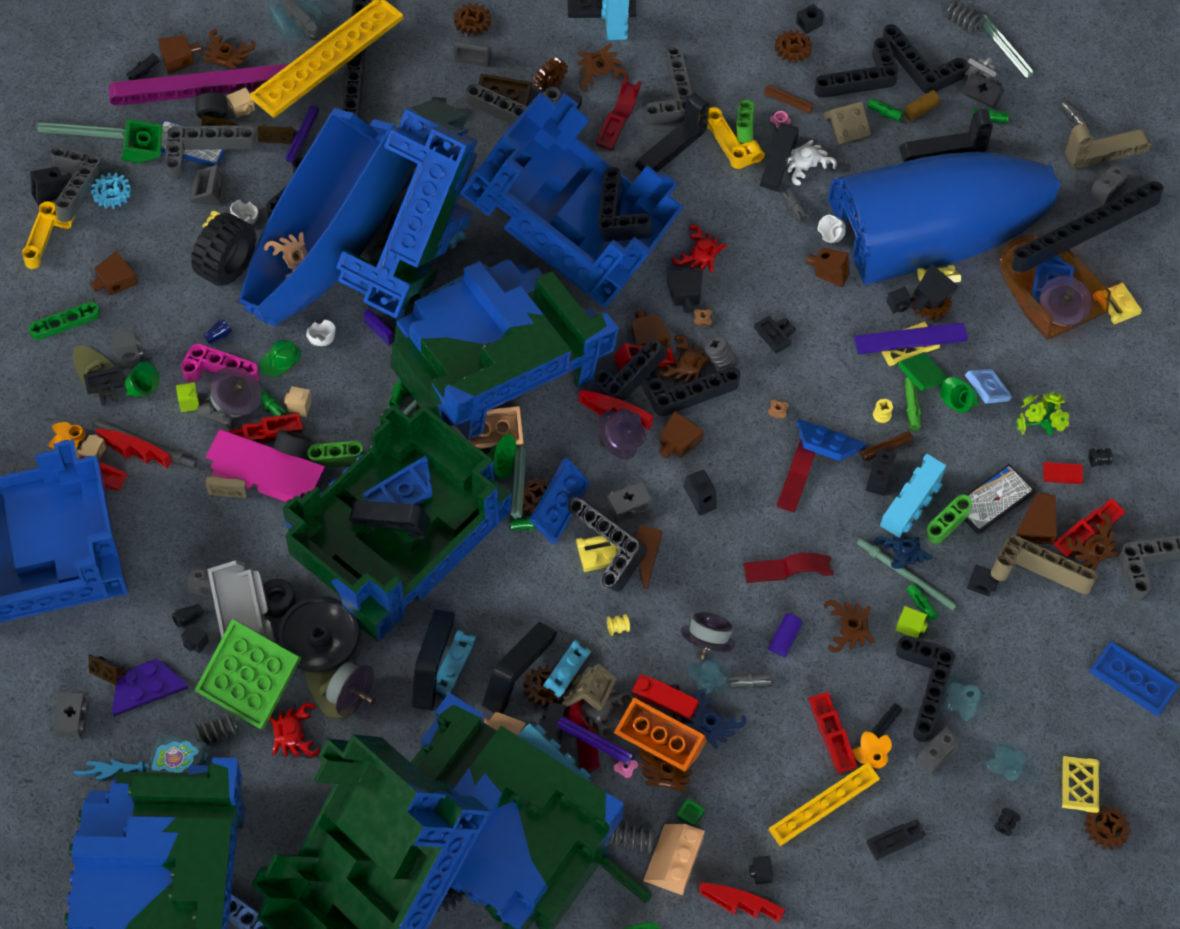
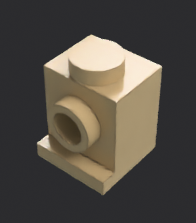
[77,434,106,461]

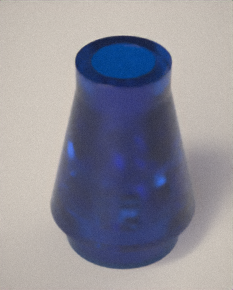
[203,319,232,344]

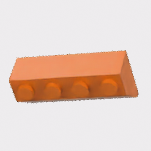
[614,698,707,772]

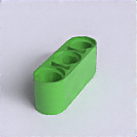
[736,100,755,143]
[307,441,364,467]
[927,495,972,544]

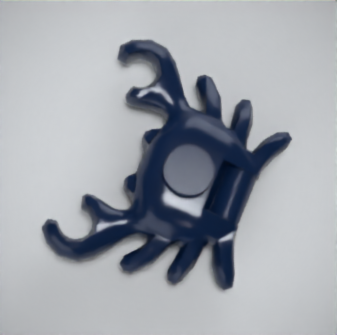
[874,536,933,569]
[684,689,747,749]

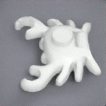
[787,140,837,186]

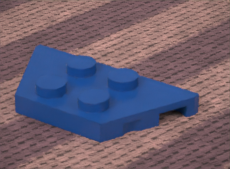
[1029,256,1075,308]
[796,419,867,461]
[363,456,432,506]

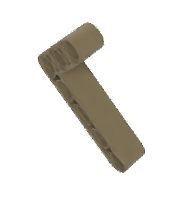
[1065,123,1152,169]
[991,535,1097,594]

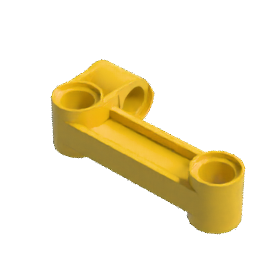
[707,107,765,169]
[22,201,76,269]

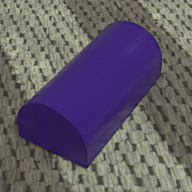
[768,614,803,658]

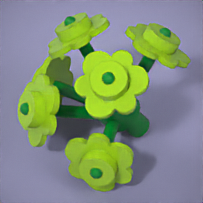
[1016,392,1069,435]

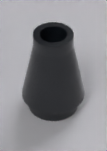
[172,604,203,628]

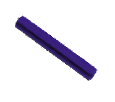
[286,105,319,163]
[557,717,632,764]

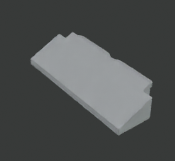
[207,560,275,642]

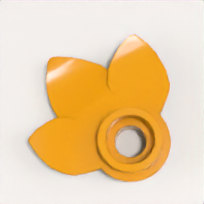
[48,422,86,449]
[852,731,892,769]

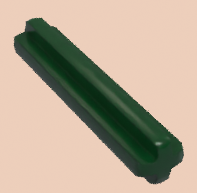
[600,856,652,903]

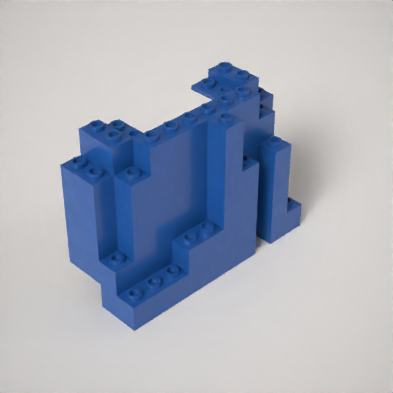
[459,92,684,308]
[0,440,128,622]

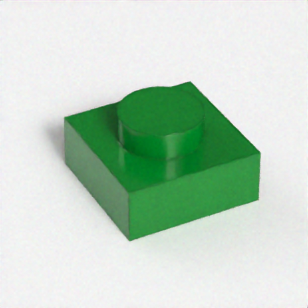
[676,798,705,827]

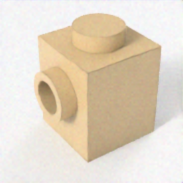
[227,87,255,118]
[284,386,312,417]

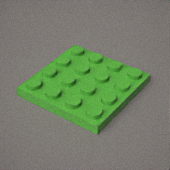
[194,619,302,730]

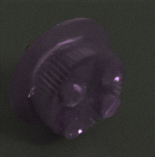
[598,409,647,460]

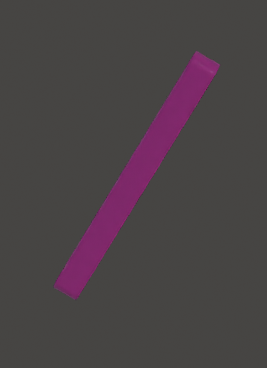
[109,64,289,106]

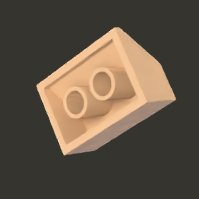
[465,406,524,449]
[643,824,705,895]

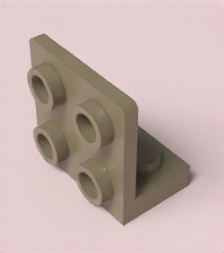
[823,101,871,145]
[206,473,249,499]
[562,664,616,711]

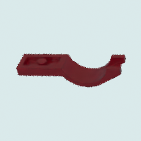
[596,76,641,151]
[777,440,816,513]
[744,553,834,583]
[565,699,600,774]

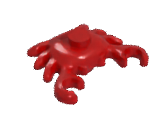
[672,225,727,273]
[269,702,321,757]

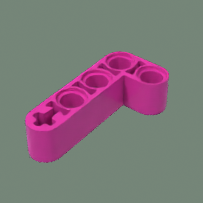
[181,344,259,385]

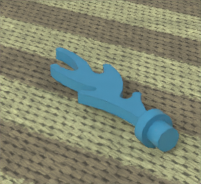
[74,759,151,781]

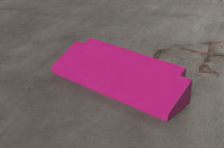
[205,429,326,502]

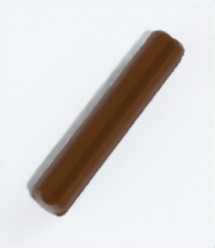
[764,85,813,113]
[861,431,913,461]

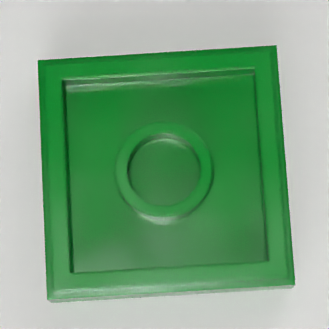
[898,352,948,392]

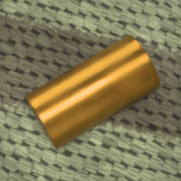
[903,90,940,122]

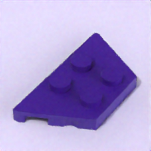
[112,658,188,717]

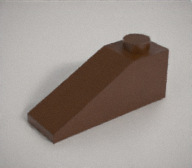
[633,525,662,589]

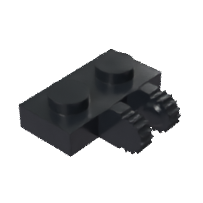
[754,316,796,354]
[83,366,125,406]

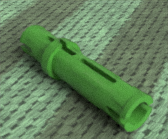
[904,377,921,431]

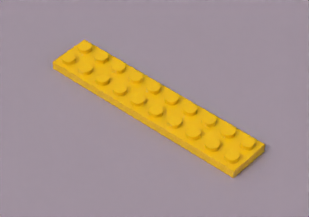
[250,0,404,118]

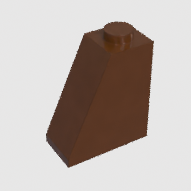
[1016,493,1057,545]

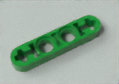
[28,302,100,340]

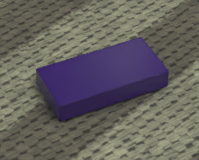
[363,309,394,345]

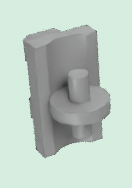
[965,57,997,88]

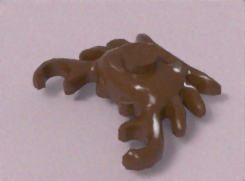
[202,29,256,70]
[578,43,628,92]
[657,335,711,384]
[1066,514,1119,571]
[824,600,875,653]
[638,748,695,792]

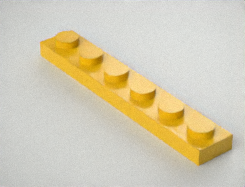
[768,762,880,847]

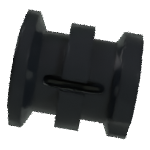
[1088,448,1113,467]
[994,808,1021,836]

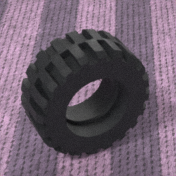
[191,213,257,286]

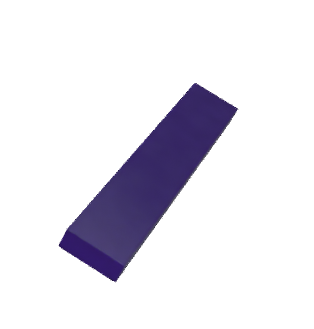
[854,322,968,354]

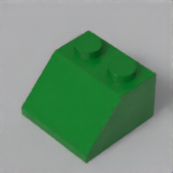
[121,119,163,163]

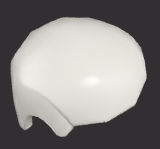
[230,200,259,225]
[818,214,846,244]
[306,319,336,346]

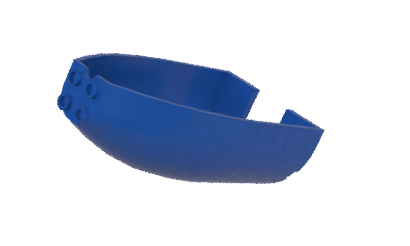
[239,108,418,327]
[828,152,1060,285]

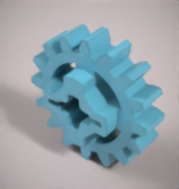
[91,173,131,209]

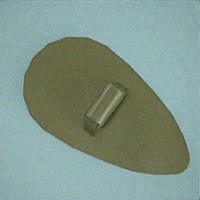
[73,345,117,396]
[305,670,358,719]

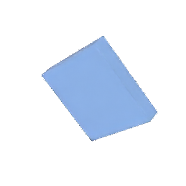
[965,369,1012,404]

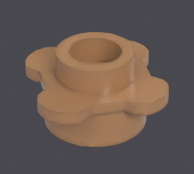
[694,309,712,327]
[768,400,789,419]

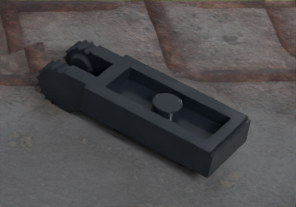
[866,819,926,861]

